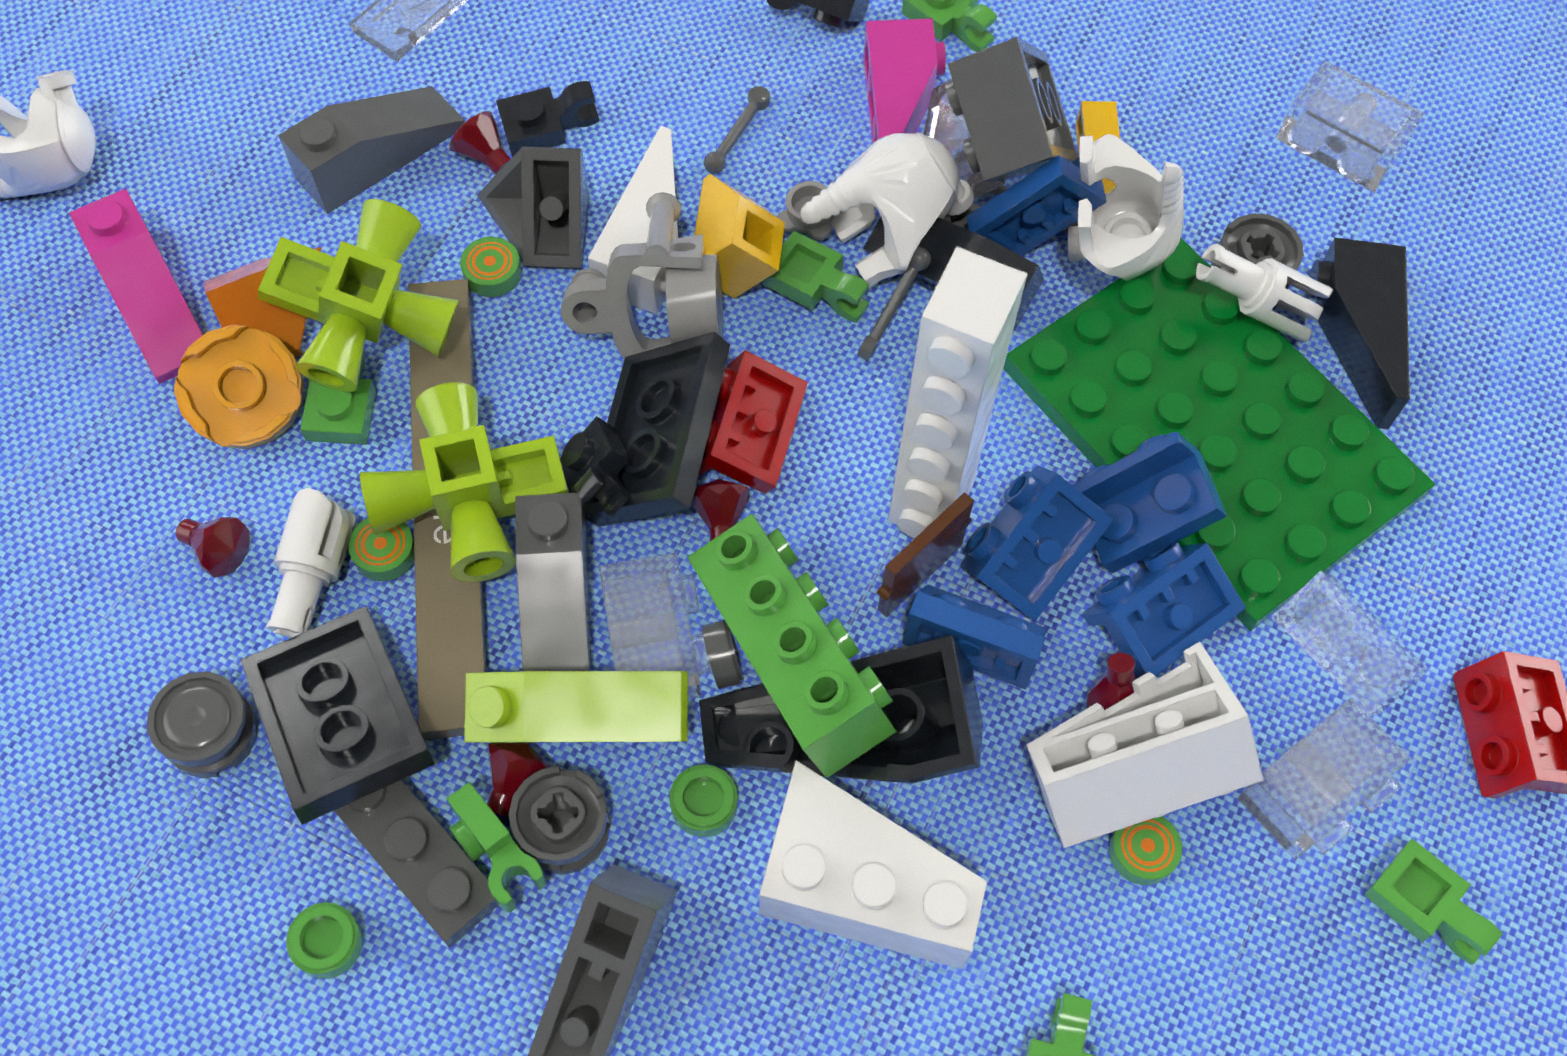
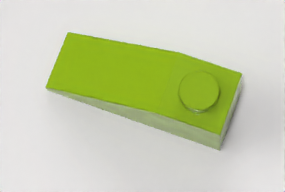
[464,671,688,743]

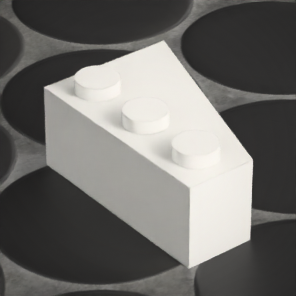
[1027,642,1264,848]
[759,761,987,969]

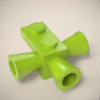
[258,199,459,392]
[360,382,568,582]

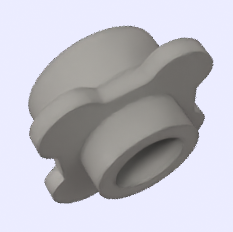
[778,181,834,240]

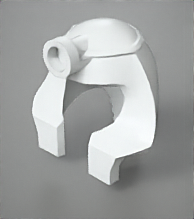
[0,70,96,199]
[801,132,974,288]
[1068,134,1184,281]

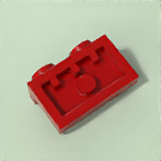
[698,350,808,494]
[1453,651,1567,799]

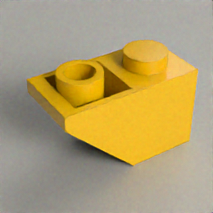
[694,174,785,298]

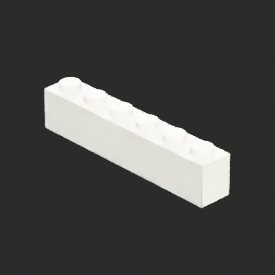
[888,247,1027,539]

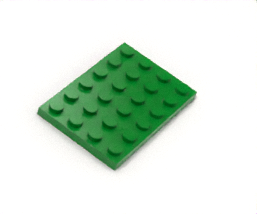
[1003,237,1436,632]

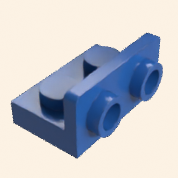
[967,155,1107,256]
[1073,432,1227,573]
[960,466,1114,622]
[1082,542,1246,678]
[902,585,1046,690]

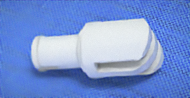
[1196,243,1333,342]
[266,488,356,638]

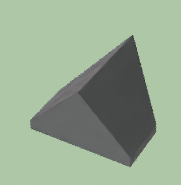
[477,146,589,268]

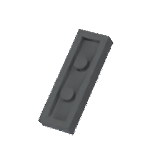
[334,780,499,948]

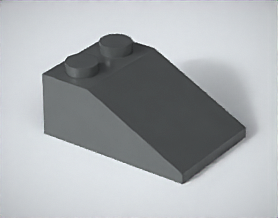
[945,37,1078,182]

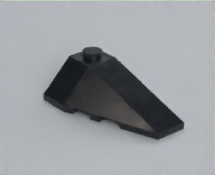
[699,635,983,784]

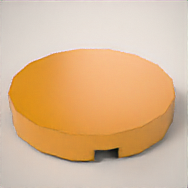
[174,325,304,449]

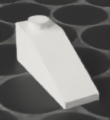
[588,126,678,314]

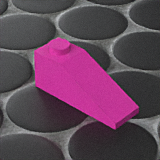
[863,18,946,144]
[69,188,203,384]

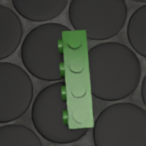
[687,514,897,778]

